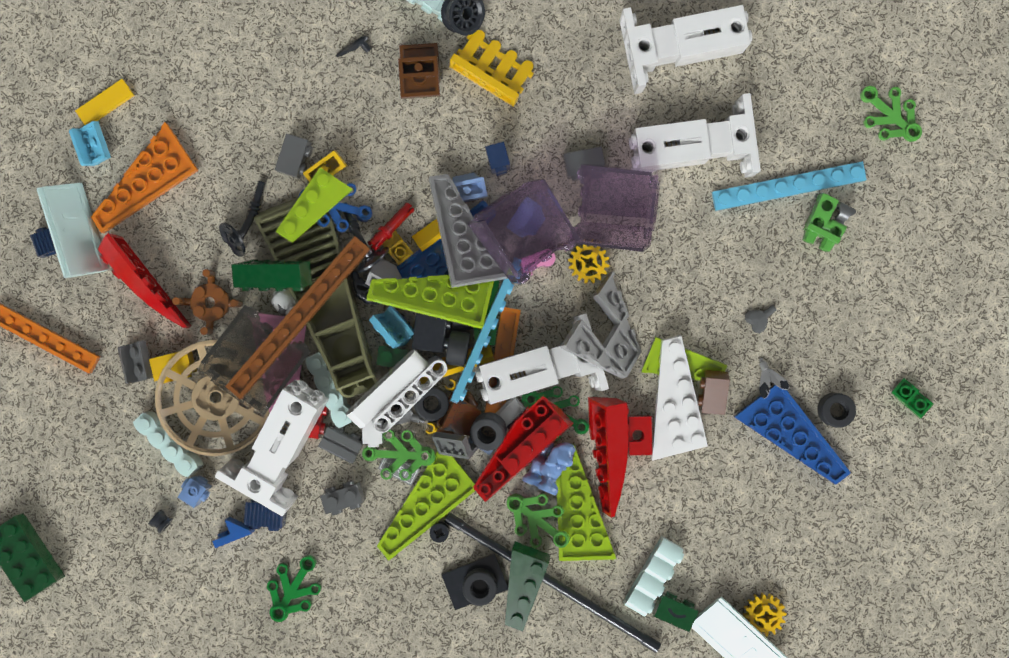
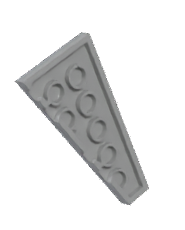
[429,174,510,288]

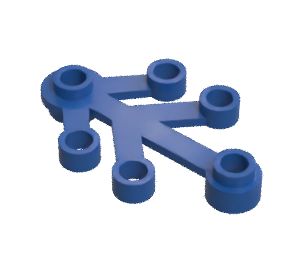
[298,183,372,232]

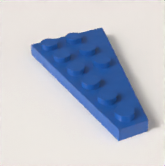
[397,200,496,279]
[733,384,851,485]

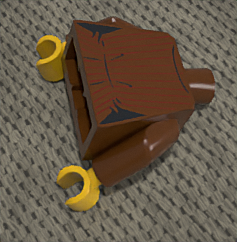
[425,379,485,436]

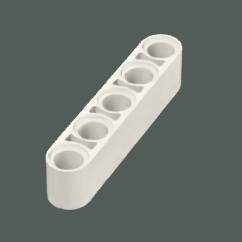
[346,349,428,428]
[372,356,447,433]

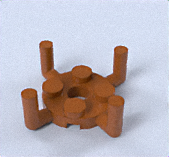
[172,269,243,335]

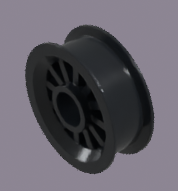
[441,0,485,36]

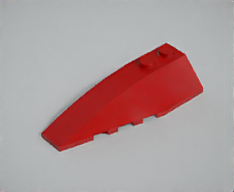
[98,233,192,328]
[588,397,630,518]

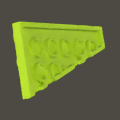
[367,275,494,329]
[555,445,616,561]
[377,451,475,561]

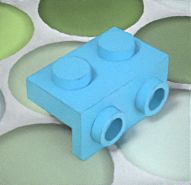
[69,121,111,166]
[369,306,414,348]

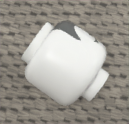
[271,288,296,316]

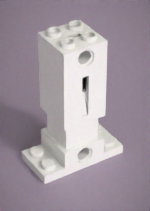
[619,5,752,94]
[629,93,761,178]
[475,313,609,404]
[215,379,329,516]

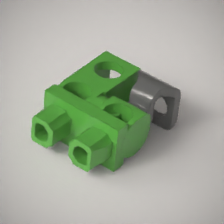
[802,193,856,252]

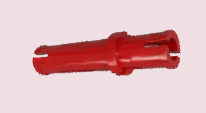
[368,202,415,250]

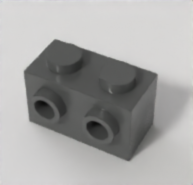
[320,480,365,516]

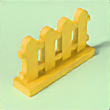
[449,30,534,107]

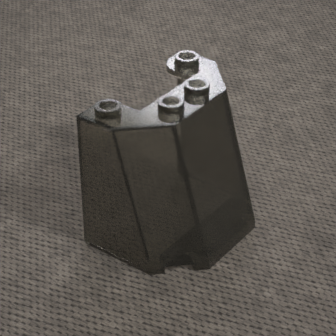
[199,305,311,415]

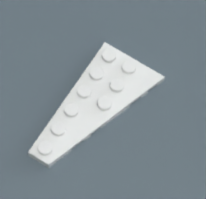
[651,335,708,461]

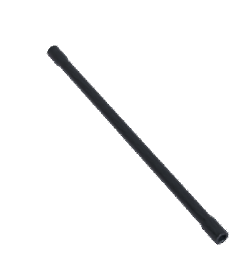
[444,512,661,653]

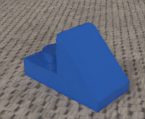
[212,517,255,548]

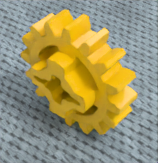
[568,242,610,284]
[743,593,787,637]

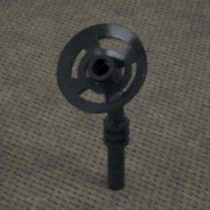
[219,181,266,257]
[343,202,389,273]

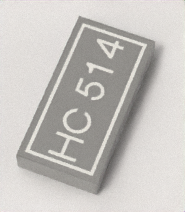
[378,458,421,486]

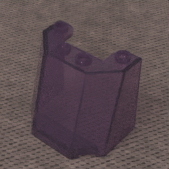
[572,164,660,252]
[467,178,580,285]

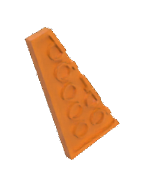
[91,122,199,234]

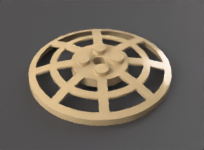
[155,340,270,456]

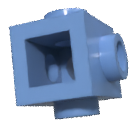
[177,476,211,508]

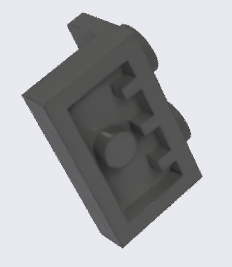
[118,340,153,384]
[432,432,479,459]

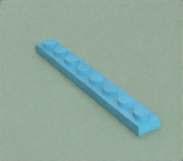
[711,161,867,211]
[449,258,522,404]

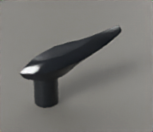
[336,36,372,57]

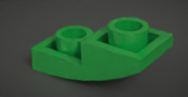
[891,378,934,419]

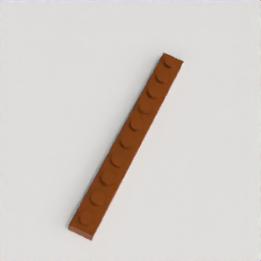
[225,236,370,399]

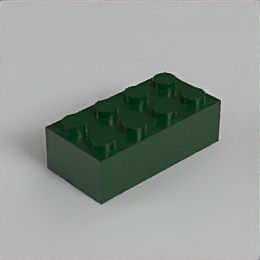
[0,513,65,602]

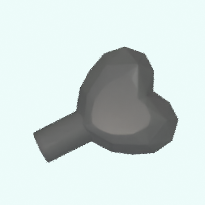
[745,305,777,334]

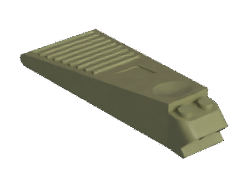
[254,198,377,398]

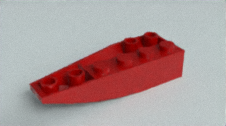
[473,396,574,502]

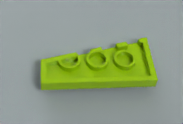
[276,167,353,243]
[641,336,727,381]

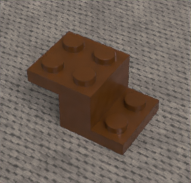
[398,43,441,99]

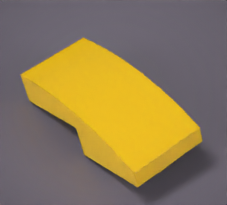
[382,230,414,265]

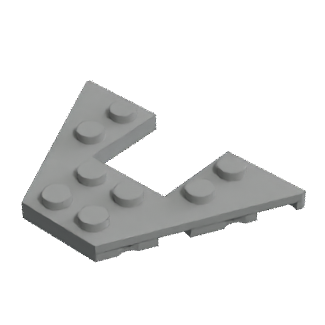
[560,272,641,379]

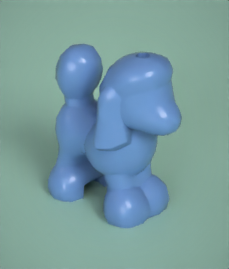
[522,442,575,495]

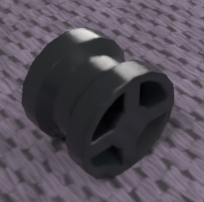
[148,509,173,534]
[429,521,449,543]

